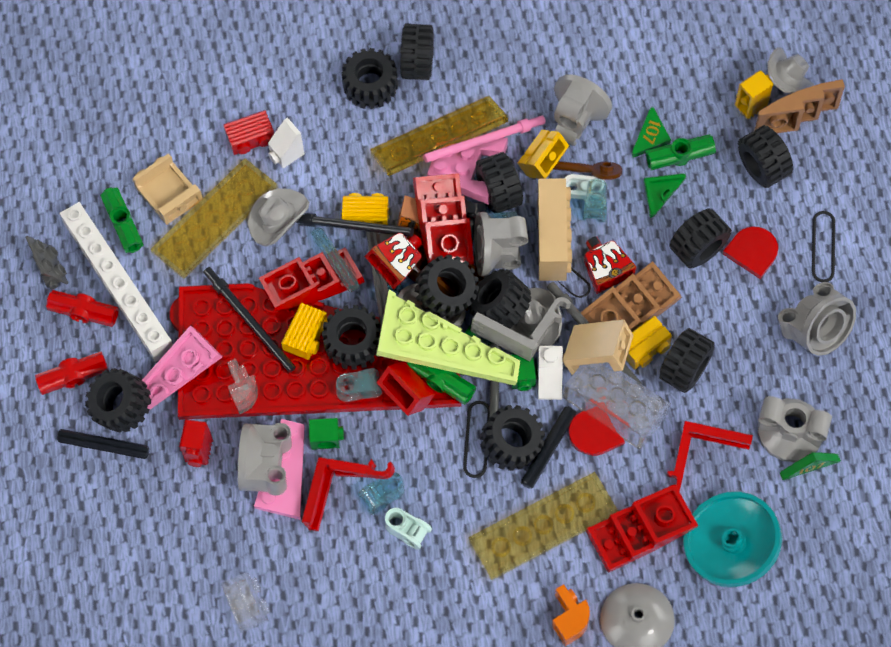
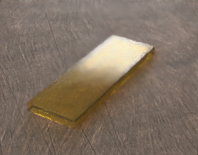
[370,96,508,176]
[151,158,278,279]
[468,472,618,581]

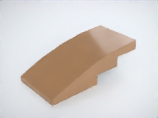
[755,79,845,133]
[581,261,682,332]

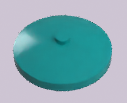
[684,492,782,587]

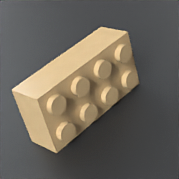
[538,178,572,281]

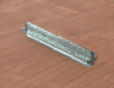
[311,227,359,292]

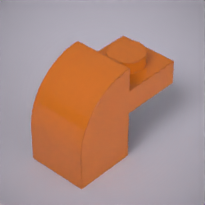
[552,584,590,646]

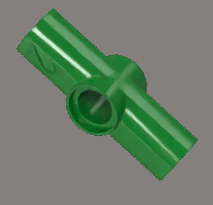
[645,134,716,171]
[100,187,144,253]
[407,362,476,405]

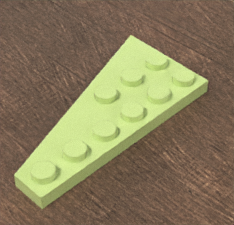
[376,290,520,385]

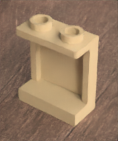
[133,154,203,225]
[562,320,633,375]

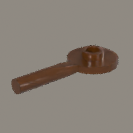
[553,161,622,180]

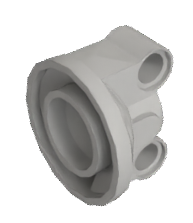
[554,75,612,146]
[474,212,528,276]
[778,282,856,356]
[758,396,832,462]
[238,423,292,496]

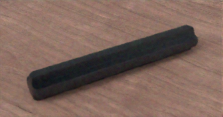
[521,406,576,489]
[57,429,150,459]

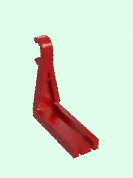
[667,421,753,492]
[302,457,395,532]

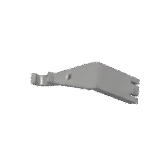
[471,297,571,362]

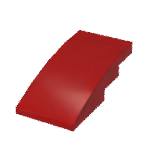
[413,173,474,265]
[259,247,365,311]
[586,484,698,573]

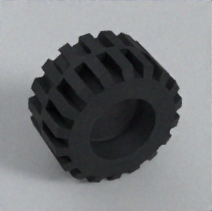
[400,23,434,80]
[342,48,398,109]
[738,125,793,188]
[475,152,523,214]
[669,208,732,269]
[414,255,479,319]
[468,269,531,329]
[322,305,381,370]
[659,328,715,393]
[85,368,151,433]
[480,405,545,471]

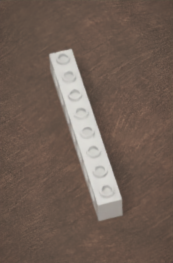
[60,202,173,362]

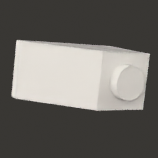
[268,118,305,168]
[538,346,563,400]

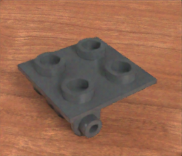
[25,236,68,290]

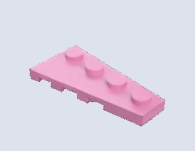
[142,326,222,410]
[254,419,305,520]

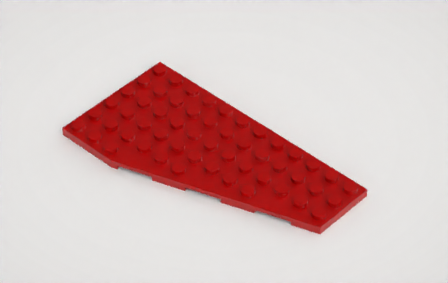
[178,283,462,420]

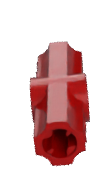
[46,290,119,327]
[35,351,109,395]

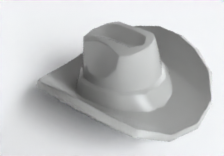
[768,47,814,94]
[247,188,310,247]
[511,288,562,352]

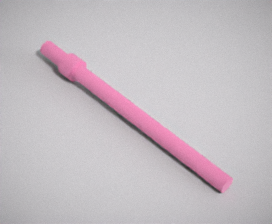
[423,115,546,163]

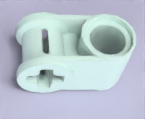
[385,508,432,550]

